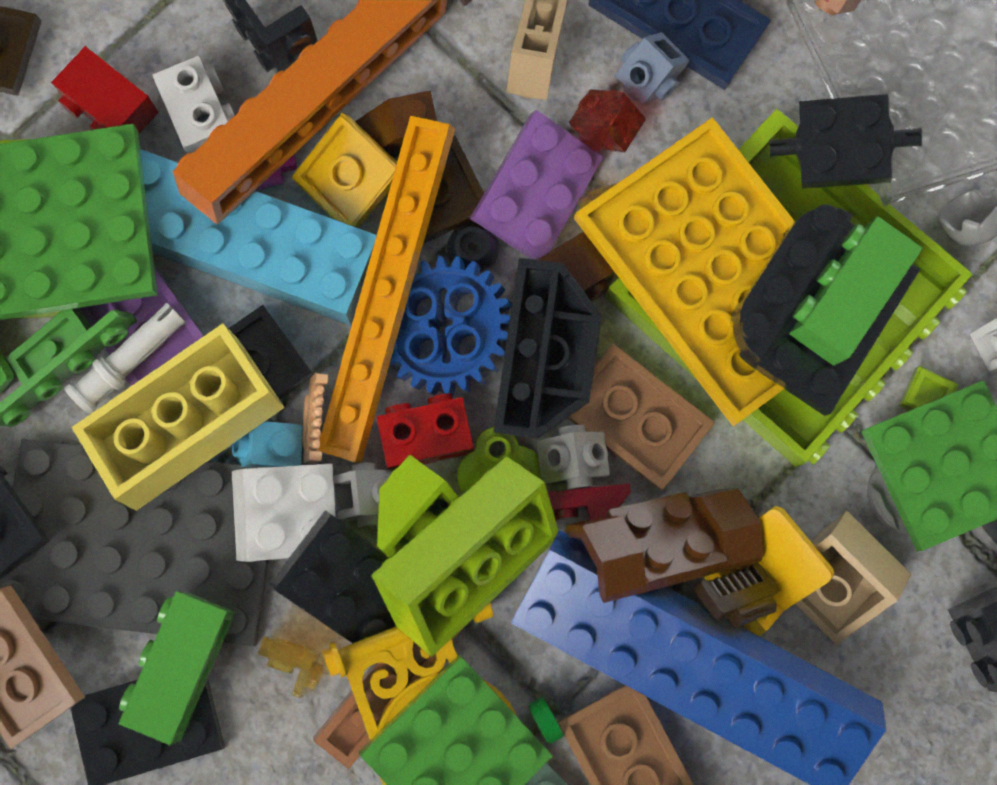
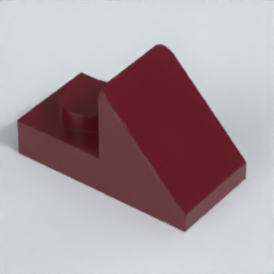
[547,483,631,520]

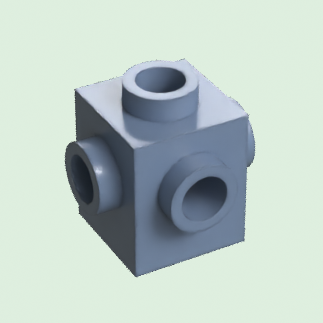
[614,32,690,104]

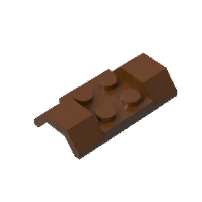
[565,488,764,603]

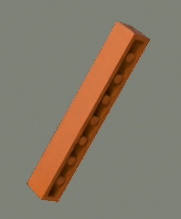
[172,0,447,225]

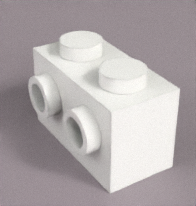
[152,56,235,153]

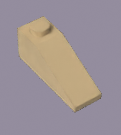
[506,0,568,100]

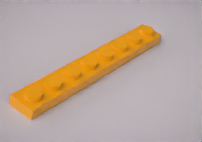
[319,116,455,463]

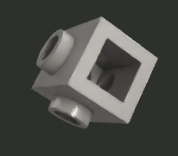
[536,425,610,490]
[333,463,394,528]

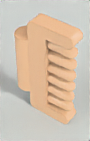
[302,373,328,464]

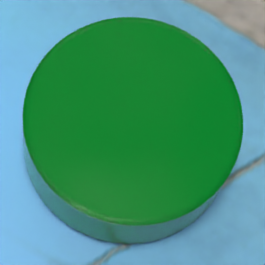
[528,696,565,744]

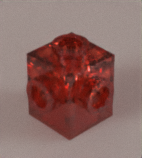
[569,89,646,153]

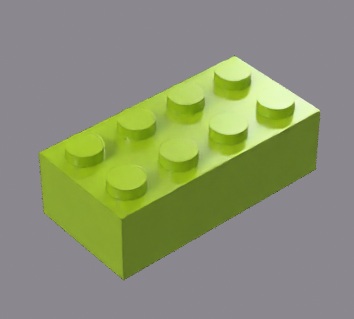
[371,456,559,657]

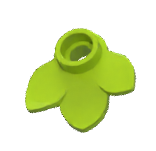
[457,426,541,492]

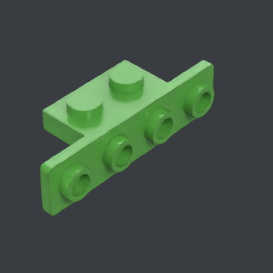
[0,308,137,427]

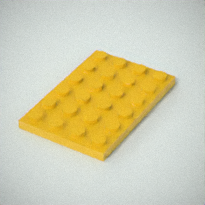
[574,117,795,426]

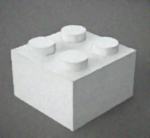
[232,464,335,562]

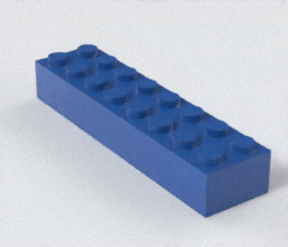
[511,530,887,785]

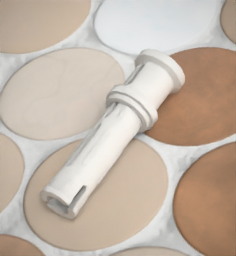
[64,302,186,415]

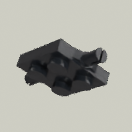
[770,94,922,189]

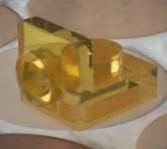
[258,635,324,698]

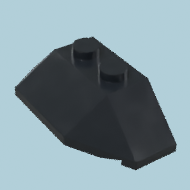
[493,258,602,439]

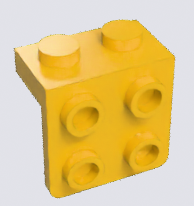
[704,506,834,636]

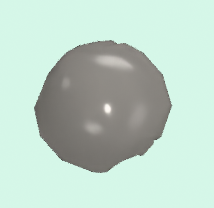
[937,189,997,246]

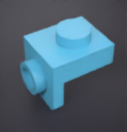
[232,421,303,467]

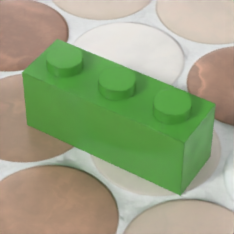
[789,216,923,365]
[119,591,236,745]

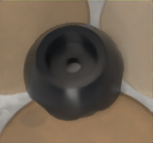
[447,223,498,273]

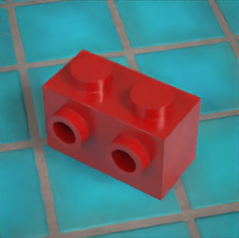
[51,46,159,135]
[376,393,474,470]

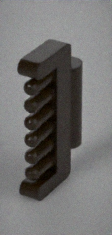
[695,562,779,627]

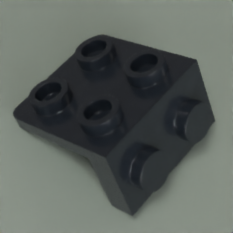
[223,0,318,73]

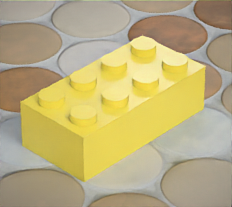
[71,323,285,511]

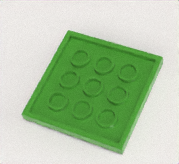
[0,124,158,320]

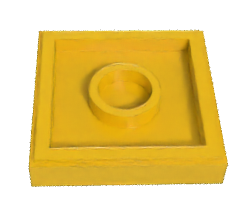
[291,113,397,228]

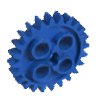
[389,256,512,395]

